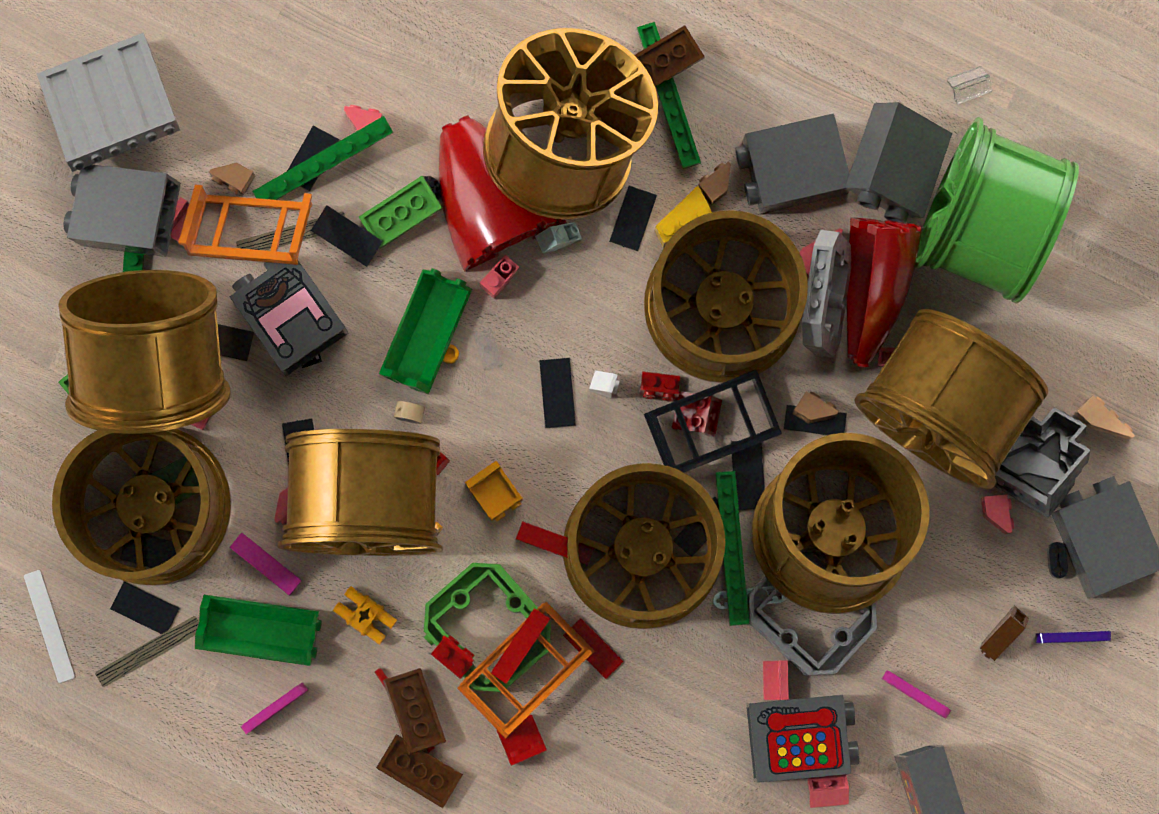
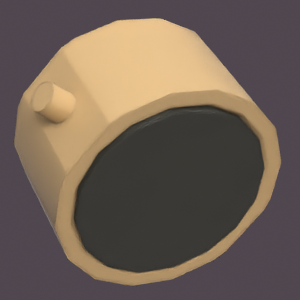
[393,401,425,424]

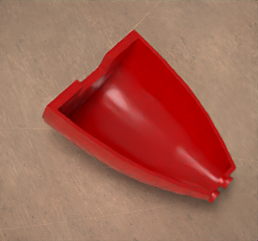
[439,115,567,272]
[846,217,922,367]

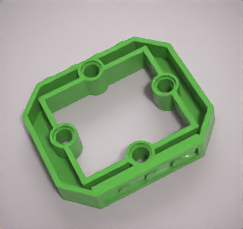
[424,563,551,692]

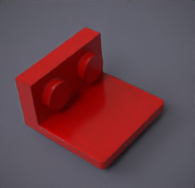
[639,371,680,402]
[672,391,722,437]
[431,635,475,679]
[497,714,547,766]

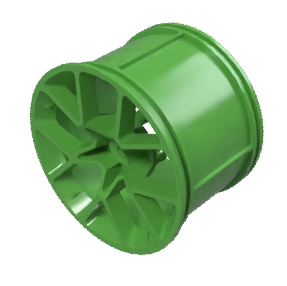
[915,117,1079,304]

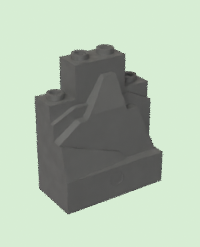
[994,408,1090,518]

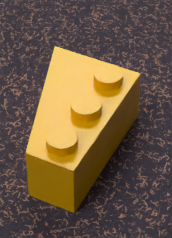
[654,185,712,247]

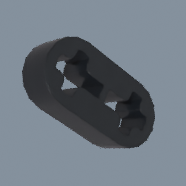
[1047,542,1068,579]

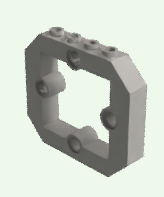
[802,230,852,357]
[747,548,877,676]

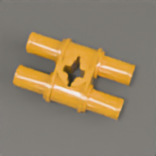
[333,586,398,645]

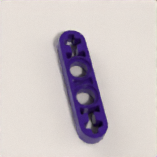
[1036,631,1111,643]

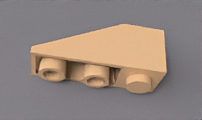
[1074,395,1135,440]

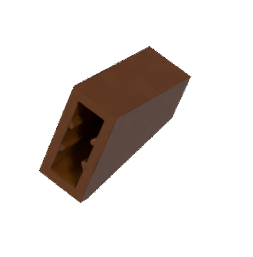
[980,605,1029,661]

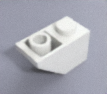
[589,370,620,398]

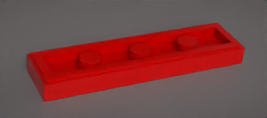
[516,521,594,566]
[490,608,550,684]

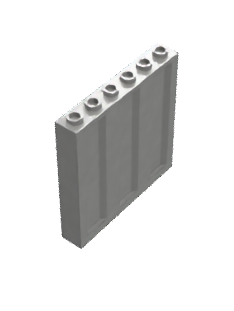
[37,33,180,172]

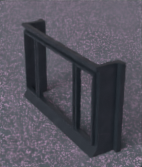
[644,370,782,473]

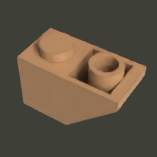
[698,161,731,205]
[209,162,255,195]
[793,391,839,424]

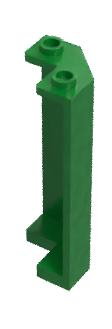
[379,268,473,394]
[195,594,322,666]

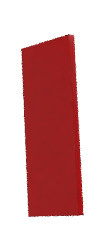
[563,618,624,679]

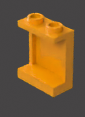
[465,460,523,522]

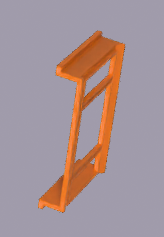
[178,185,313,265]
[457,601,595,739]

